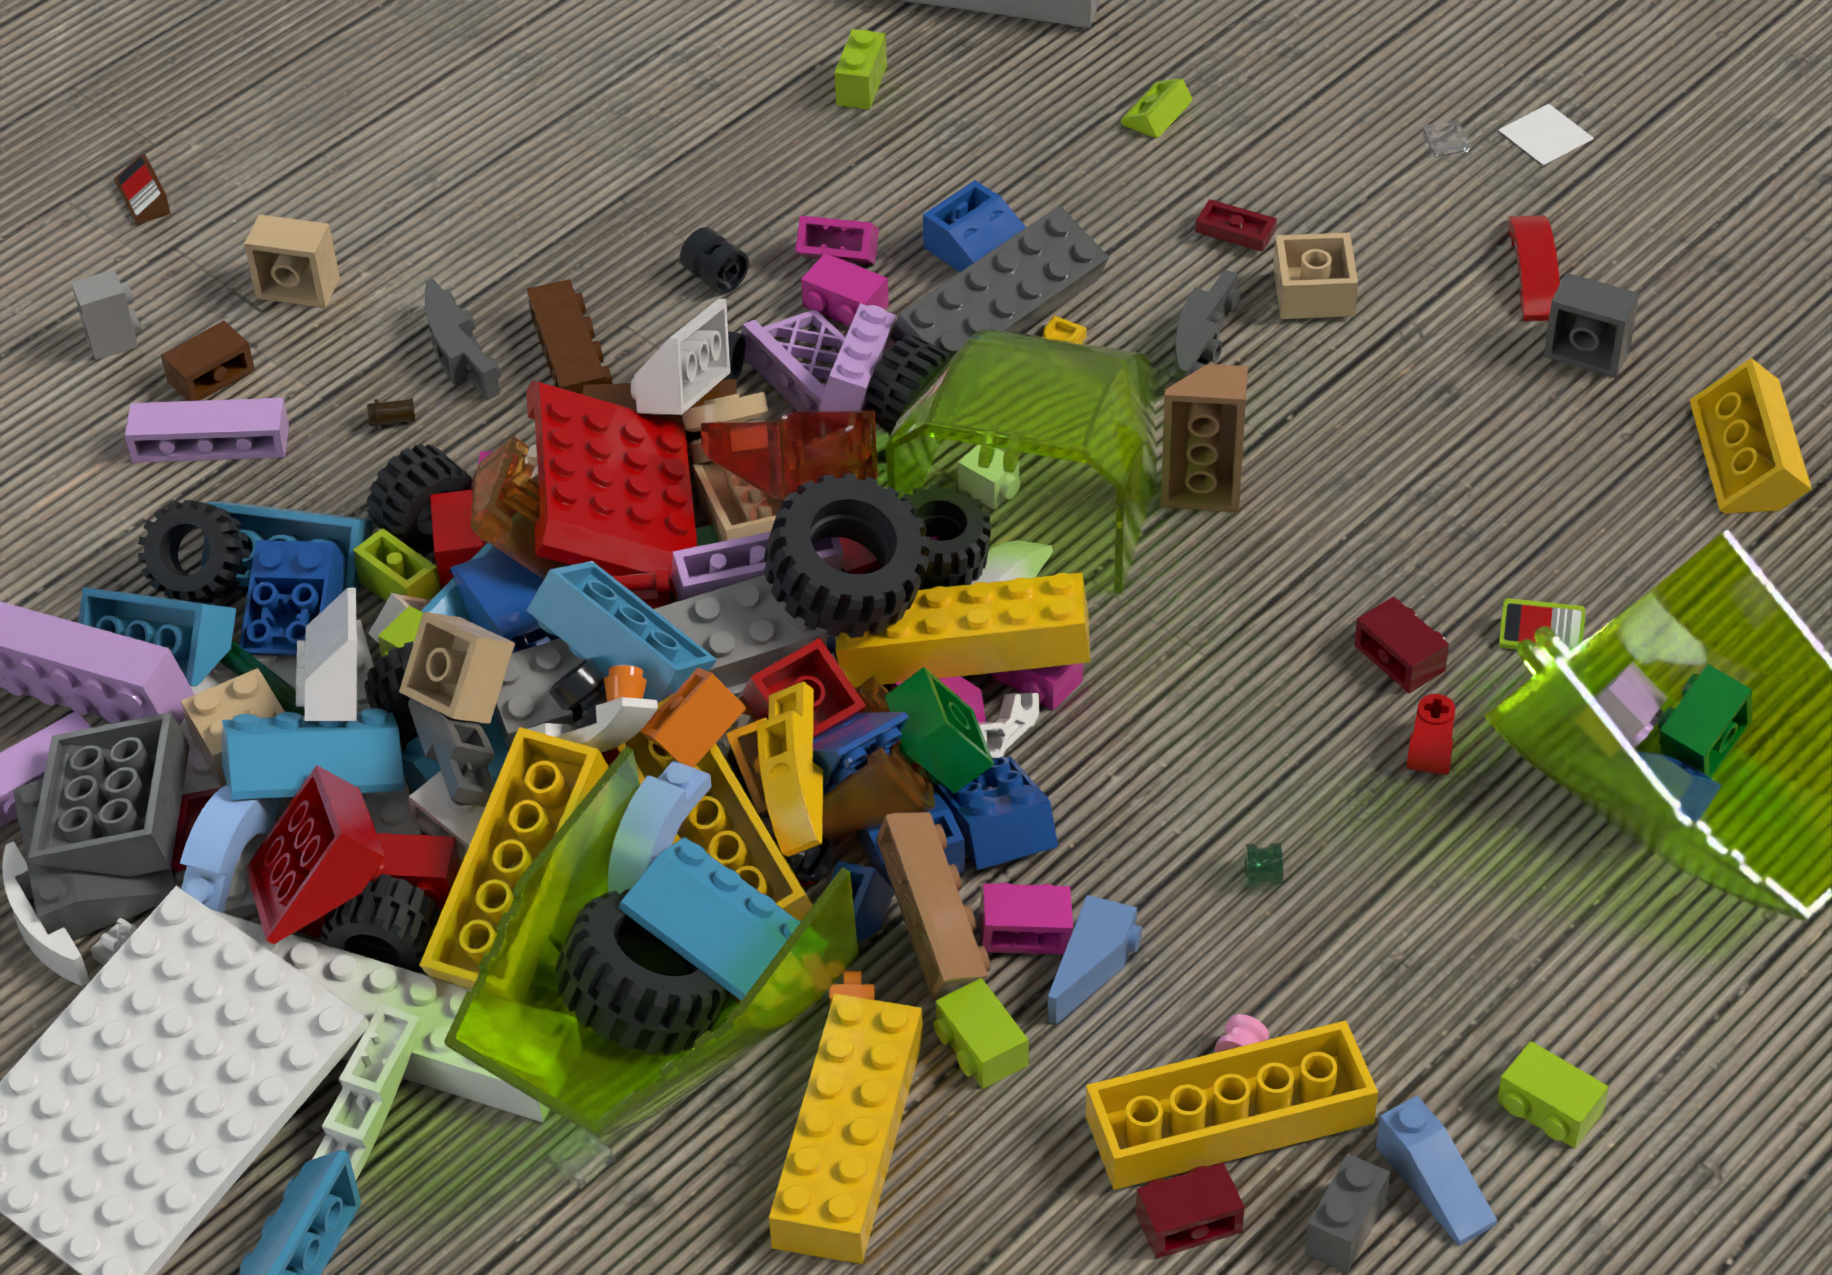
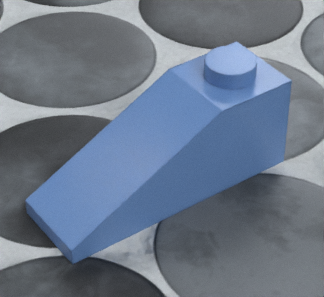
[1048,895,1143,1025]
[1376,1095,1497,1246]

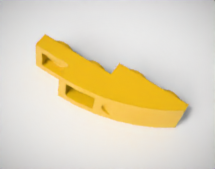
[758,682,823,857]

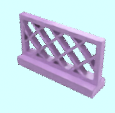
[742,309,867,437]

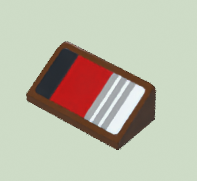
[114,153,170,224]

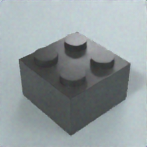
[1543,273,1640,378]

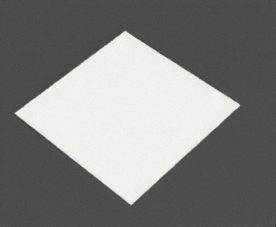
[1499,104,1594,165]

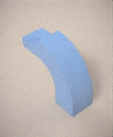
[608,760,712,894]
[180,785,281,913]

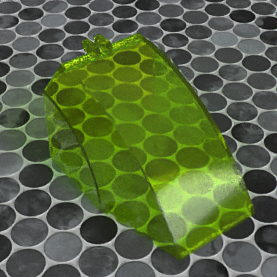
[886,328,1157,594]
[1484,529,1832,921]
[444,746,858,1138]

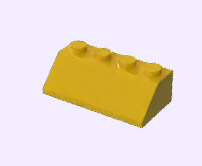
[1689,358,1812,514]

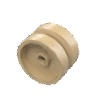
[682,392,776,464]

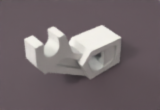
[978,693,1039,758]

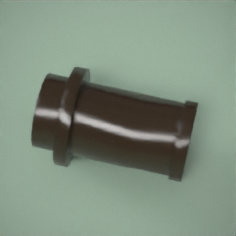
[367,398,416,429]

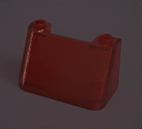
[701,410,878,501]

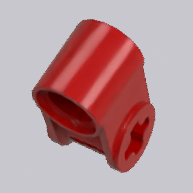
[1406,694,1455,775]

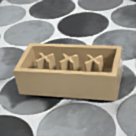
[693,447,793,542]

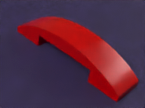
[1508,215,1560,321]

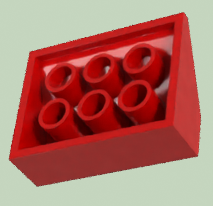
[245,765,386,944]

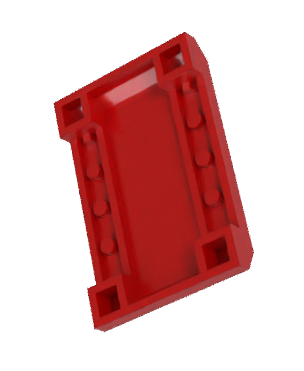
[526,380,697,593]

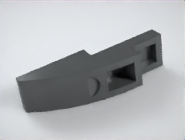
[1175,270,1241,383]
[425,279,501,401]
[408,698,495,807]

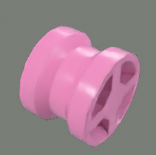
[1215,1014,1269,1053]

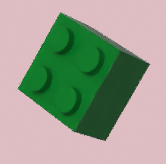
[1658,664,1752,779]
[885,667,995,794]

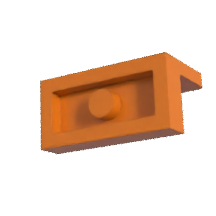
[640,668,746,768]

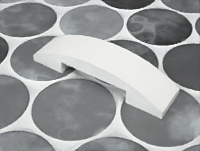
[528,697,658,753]
[2,841,90,986]

